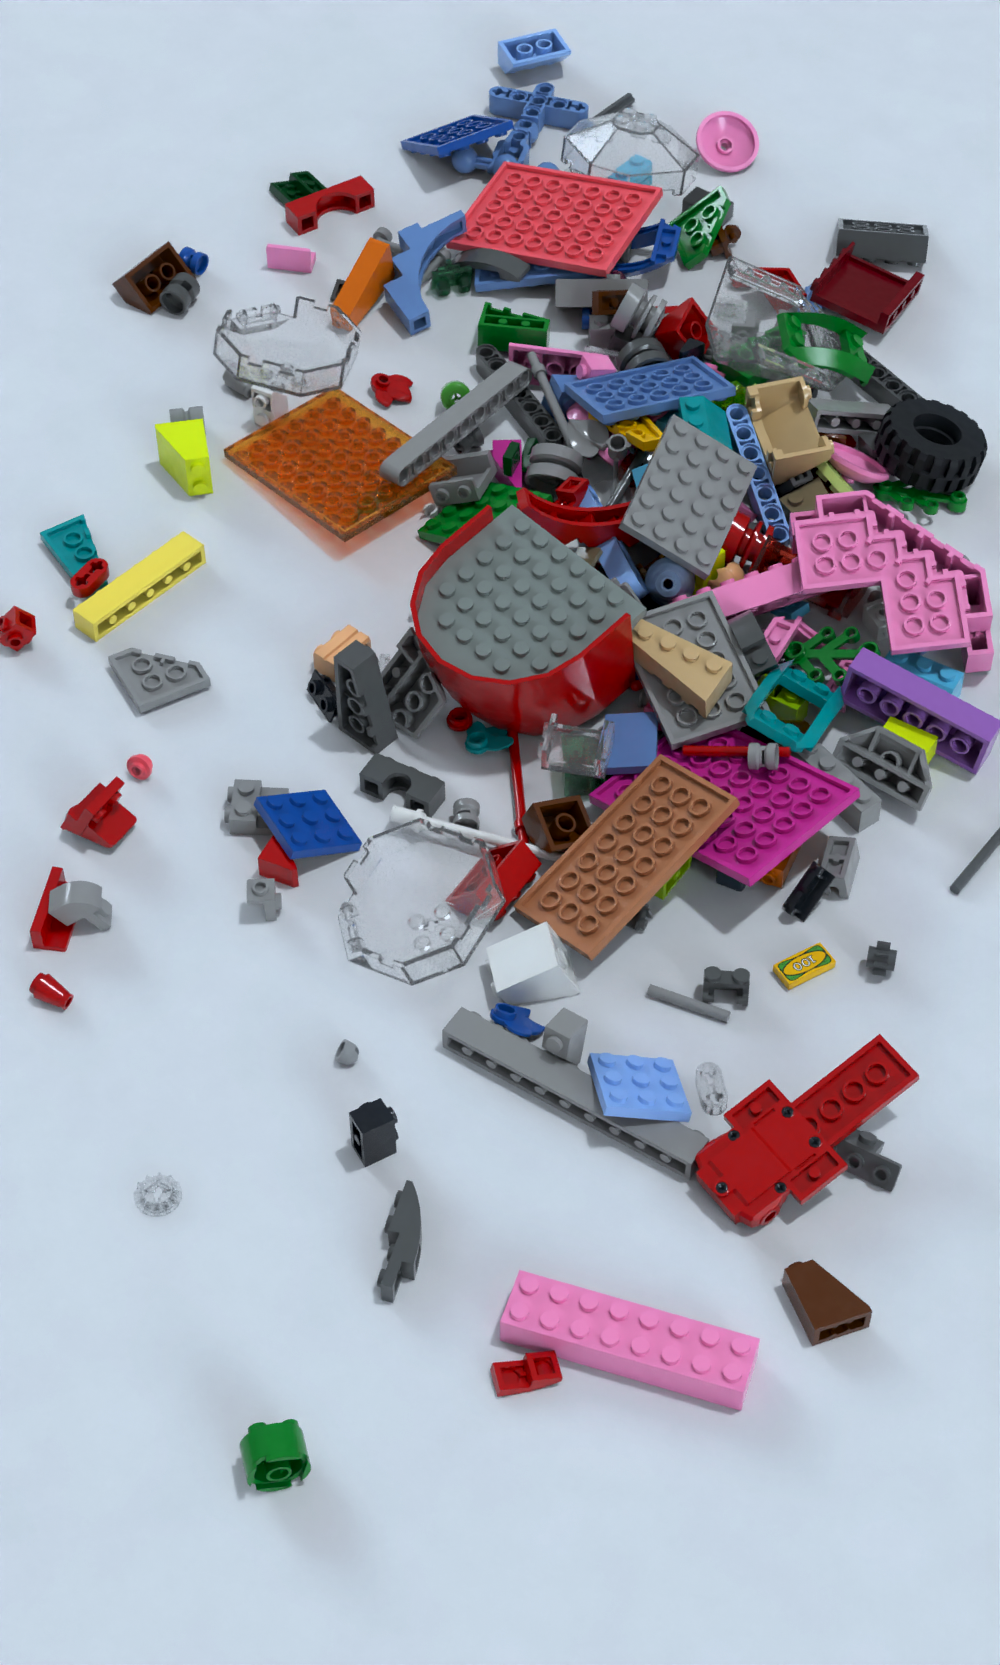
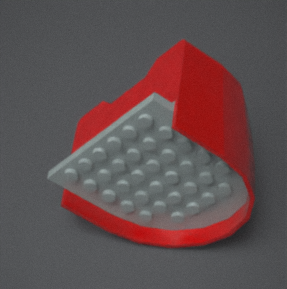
[410,505,647,736]

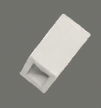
[251,385,289,431]

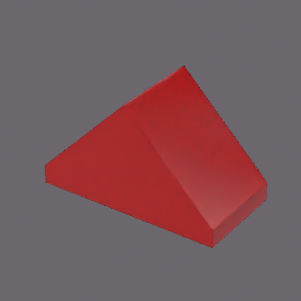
[258,835,299,888]

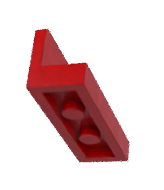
[30,866,76,952]

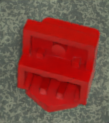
[60,776,137,848]

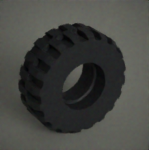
[874,398,988,494]

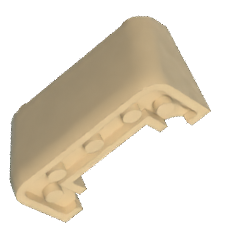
[744,376,834,486]

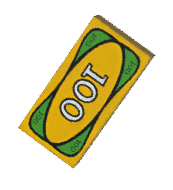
[773,942,836,990]

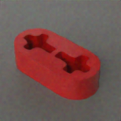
[70,558,109,598]

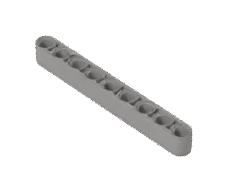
[379,361,532,487]

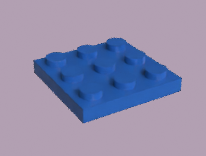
[254,789,362,860]

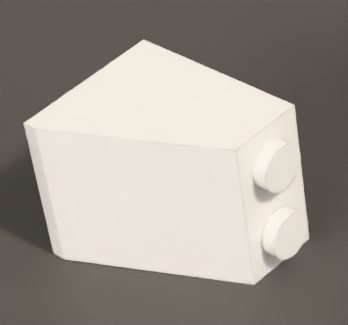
[485,921,580,1005]

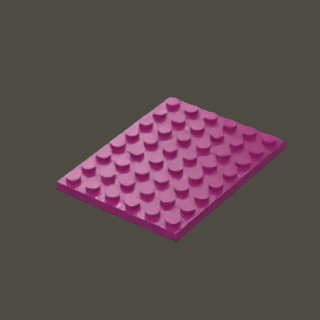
[589,729,860,887]

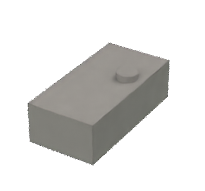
[555,274,648,307]

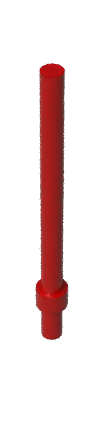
[507,730,529,843]

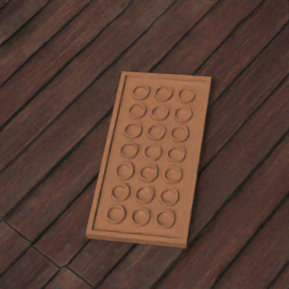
[513,754,740,961]

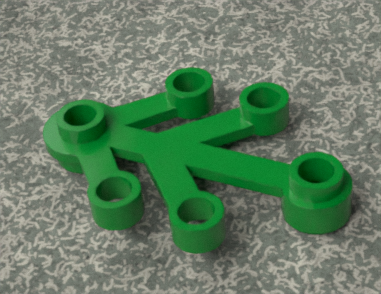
[872,480,967,515]
[784,626,881,686]

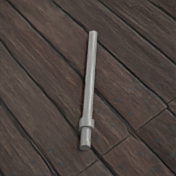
[527,351,572,448]

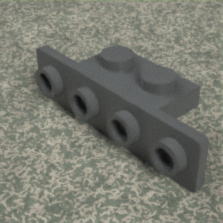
[833,1129,902,1191]

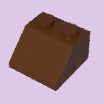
[521,795,592,853]

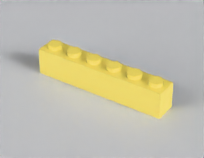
[73,531,206,642]

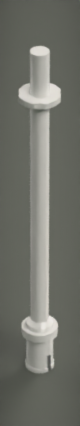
[390,804,564,862]

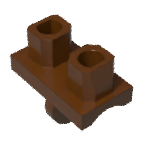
[710,225,741,259]

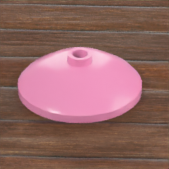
[696,111,759,173]
[828,442,891,484]

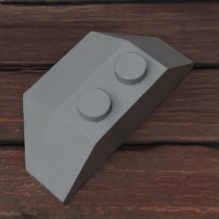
[832,725,932,811]

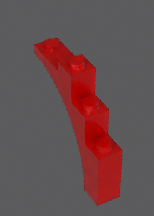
[516,487,639,547]

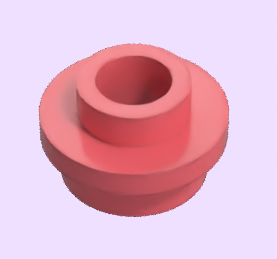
[127,754,153,780]

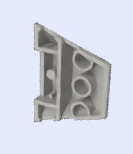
[381,627,447,739]

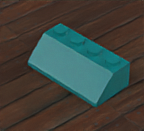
[677,396,733,450]

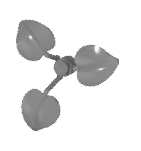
[568,419,654,507]

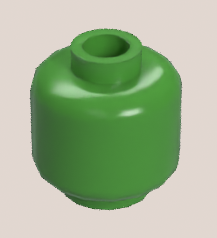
[440,380,470,409]

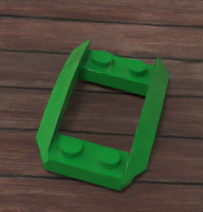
[777,312,876,387]

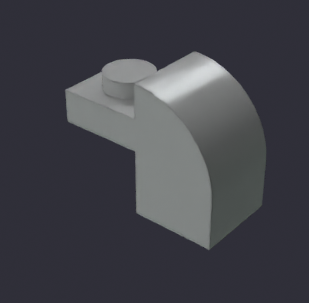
[48,881,112,931]

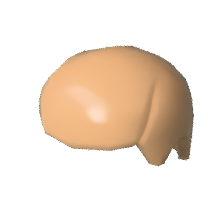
[707,562,745,589]

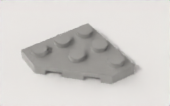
[108,648,211,713]

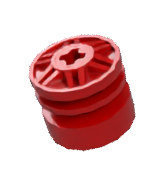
[722,511,775,573]

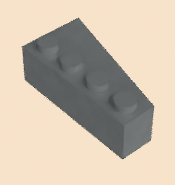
[334,640,398,754]

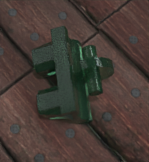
[430,259,472,297]

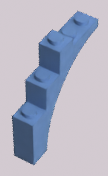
[383,210,467,335]

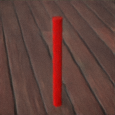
[682,745,791,758]

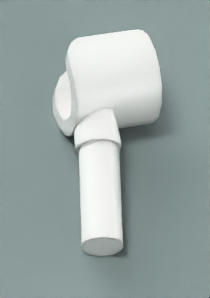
[423,503,451,519]

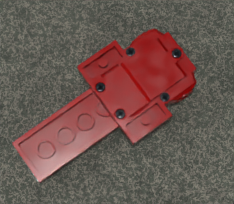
[695,1034,919,1228]

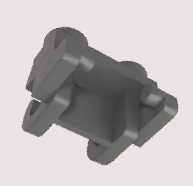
[702,966,750,1007]

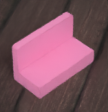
[266,244,316,273]

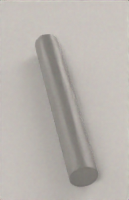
[647,984,731,1022]

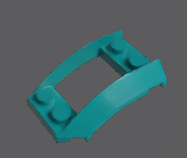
[742,659,844,752]

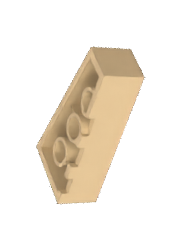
[632,619,733,719]

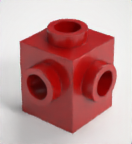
[0,605,36,652]

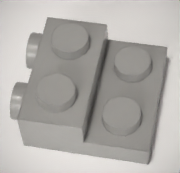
[224,779,289,836]

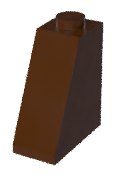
[782,1259,872,1346]

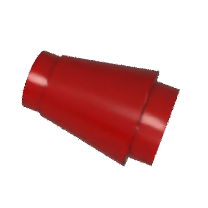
[29,973,74,1010]

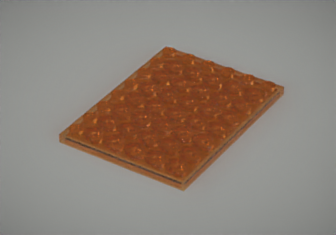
[223,386,457,542]

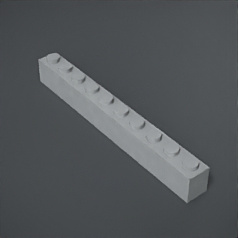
[442,1007,709,1180]

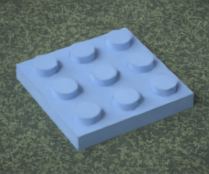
[587,1053,692,1122]

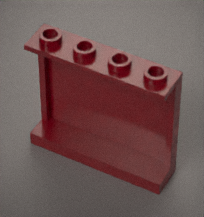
[810,242,925,334]

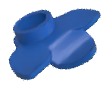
[490,1003,545,1037]

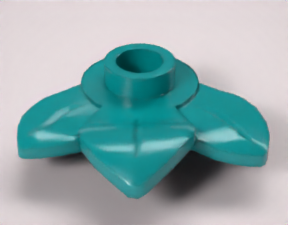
[465,721,514,755]

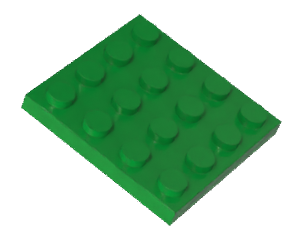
[417,482,553,544]

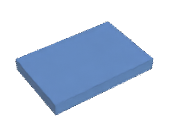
[602,712,658,775]

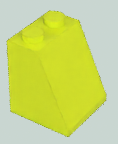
[155,418,213,496]

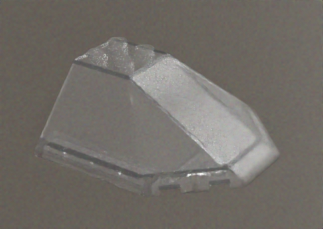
[705,256,846,392]

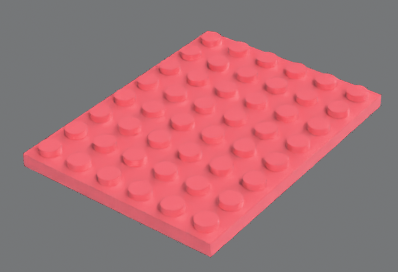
[446,161,663,278]

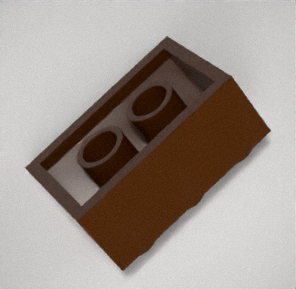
[112,241,196,315]

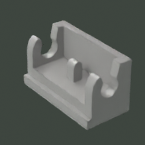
[821,836,860,899]

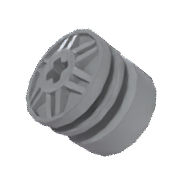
[609,283,668,339]

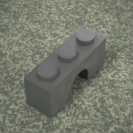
[359,753,445,818]

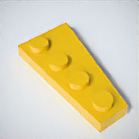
[588,412,663,452]

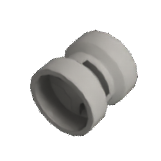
[748,743,779,770]
[453,798,480,830]

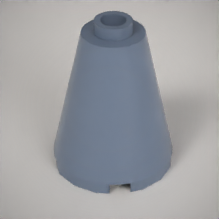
[645,557,695,606]

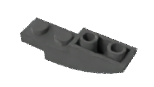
[377,1180,422,1303]

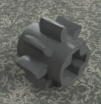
[866,941,897,976]

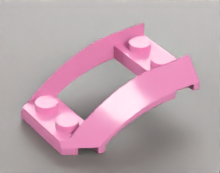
[763,616,853,713]

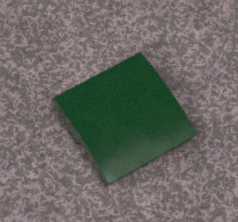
[269,171,326,205]

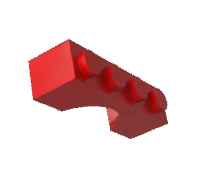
[285,175,375,236]

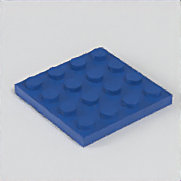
[400,114,514,158]

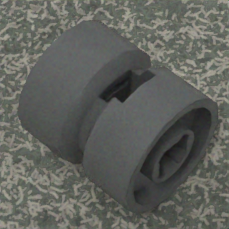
[159,272,200,315]

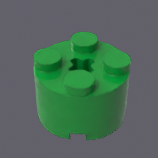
[239,1419,311,1492]

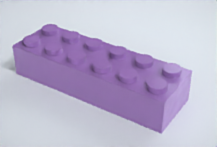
[841,647,1000,775]

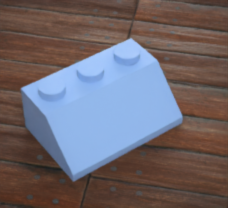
[498,28,571,74]

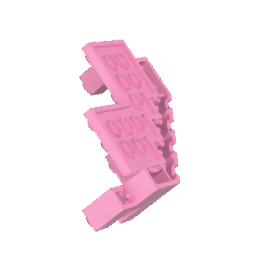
[789,490,994,673]

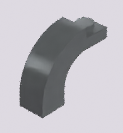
[727,610,779,678]

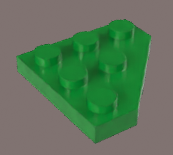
[668,185,731,270]

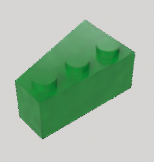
[478,302,550,353]

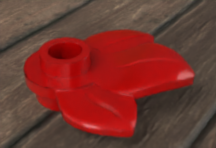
[370,373,413,408]

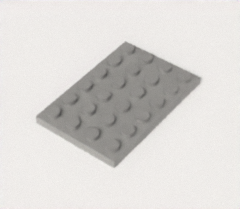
[618,414,757,580]
[632,590,771,750]

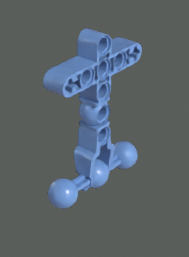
[451,82,589,174]

